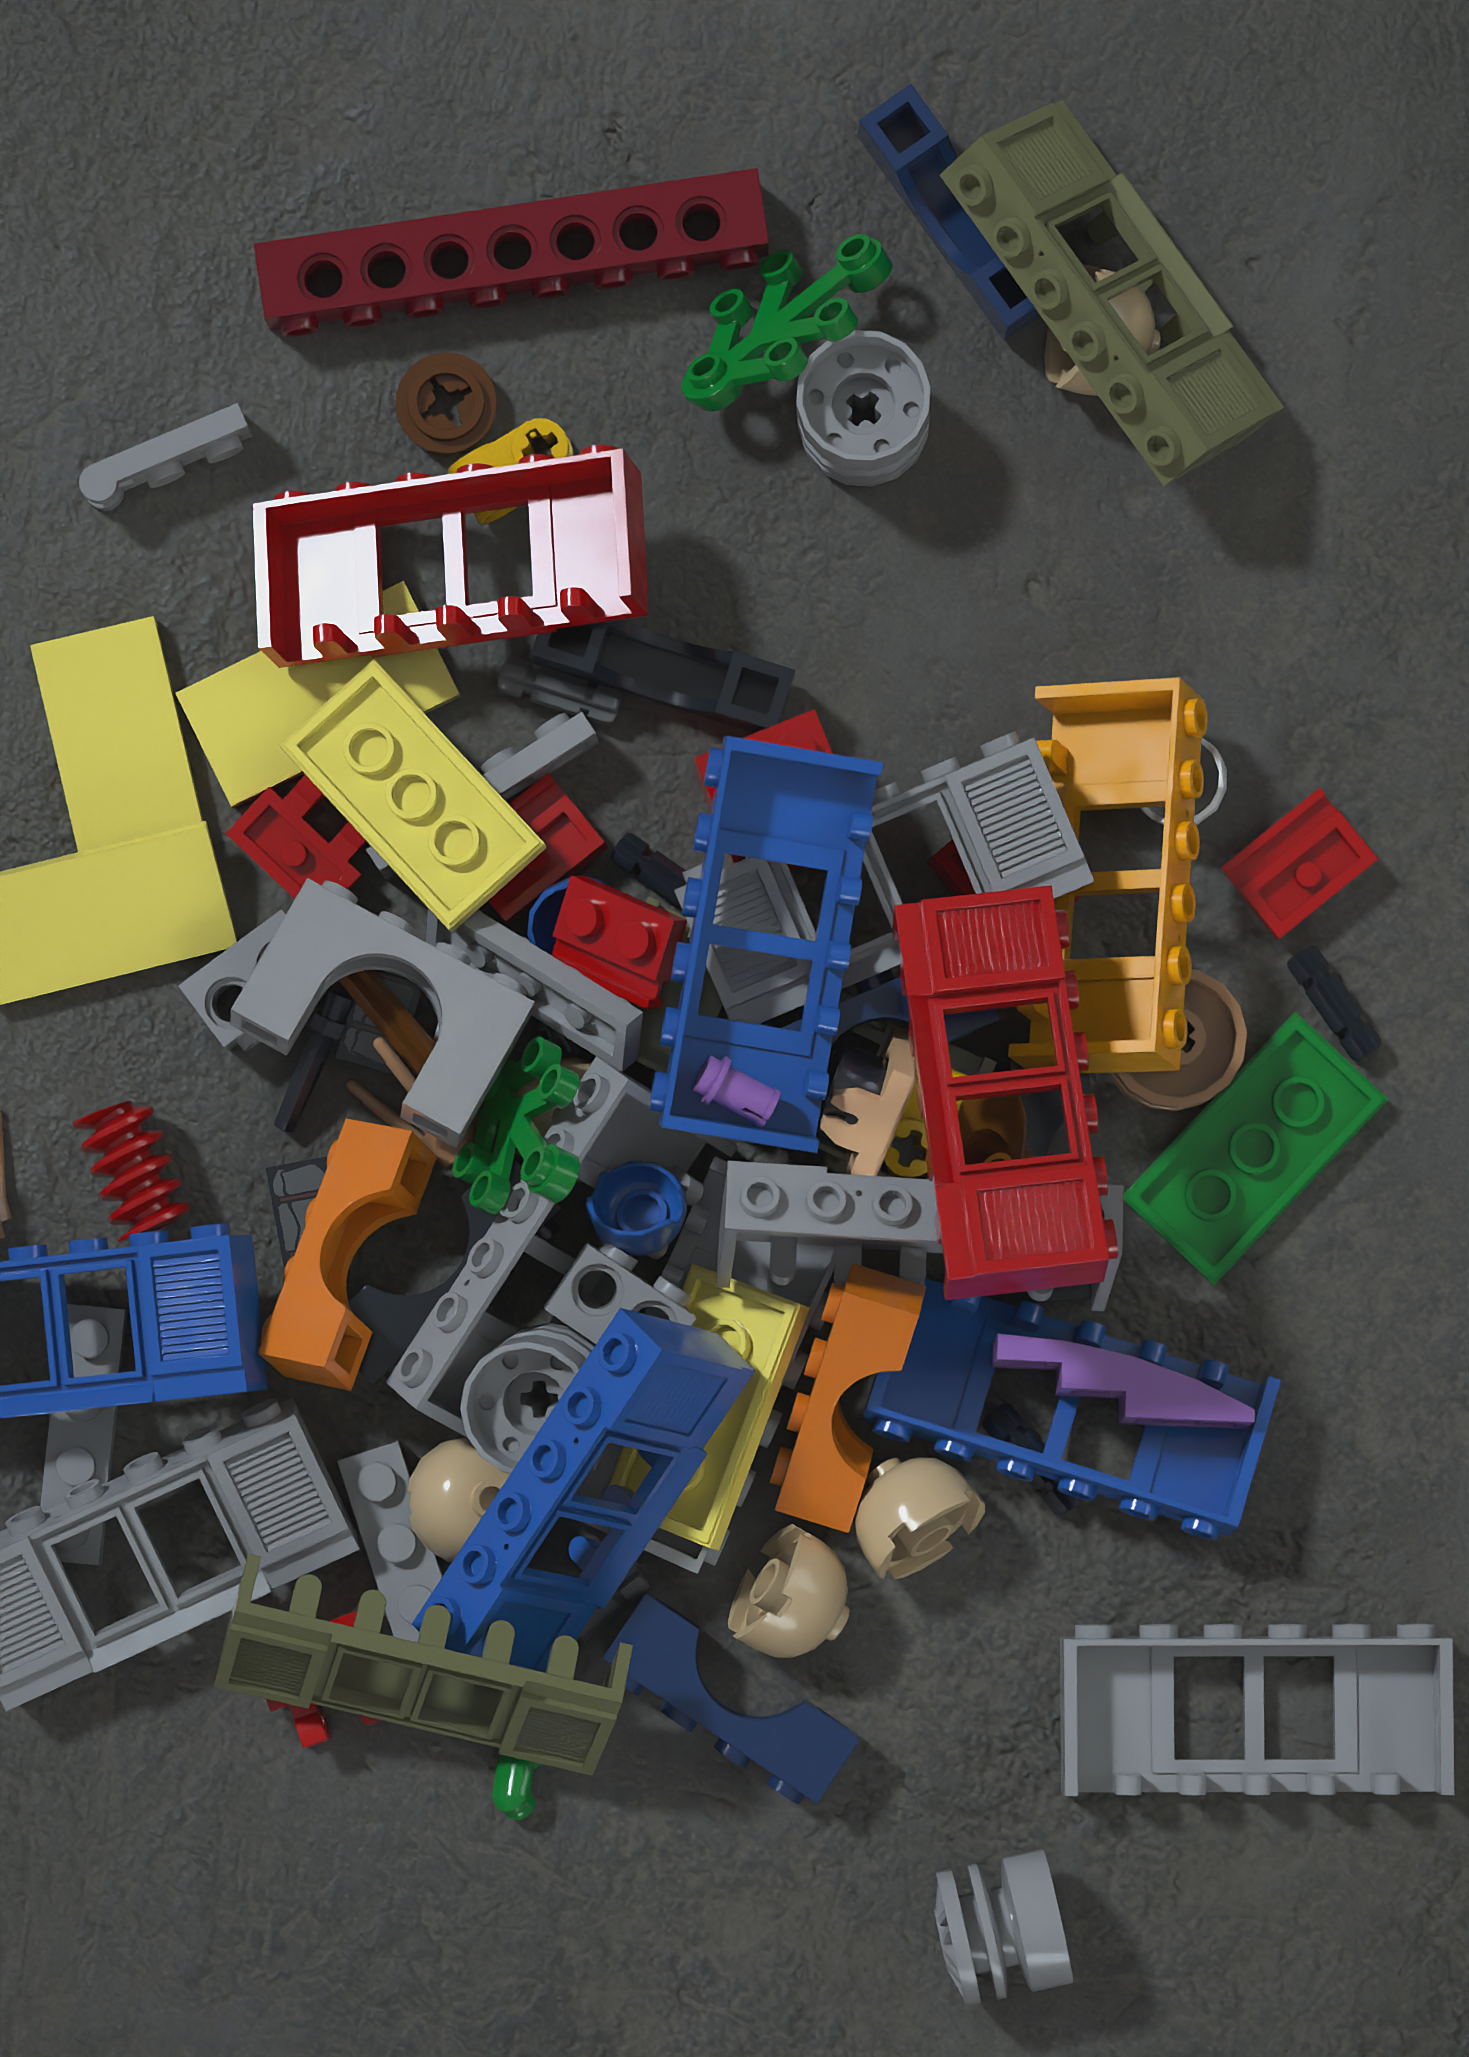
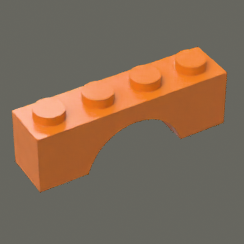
[258,1118,437,1391]
[770,1263,926,1533]

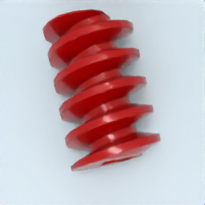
[73,1101,191,1243]

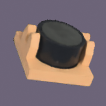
[816,1025,917,1176]

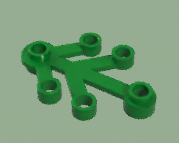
[681,234,893,412]
[452,1036,580,1215]

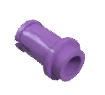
[692,1056,781,1128]

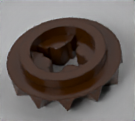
[395,353,497,456]

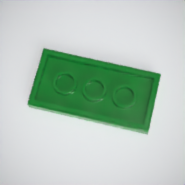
[1123,1012,1389,1285]

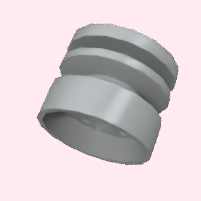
[796,330,931,487]
[460,1323,596,1474]
[934,1849,1073,2007]

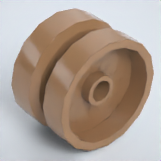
[1107,969,1247,1112]

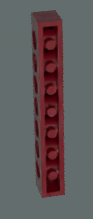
[254,168,769,337]

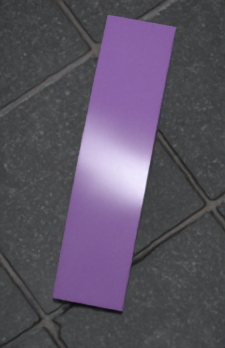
[991,1334,1255,1430]

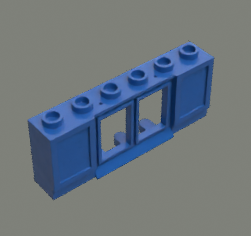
[649,736,883,1153]
[0,1223,268,1418]
[861,1278,1281,1540]
[412,1308,756,1673]

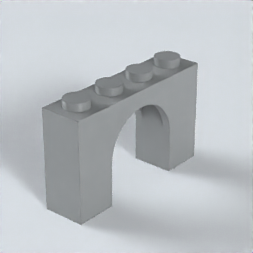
[230,878,535,1148]

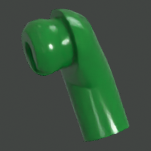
[491,1754,543,1821]

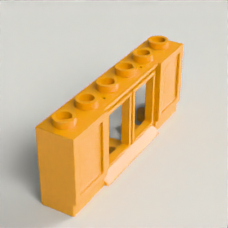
[1008,677,1208,1074]

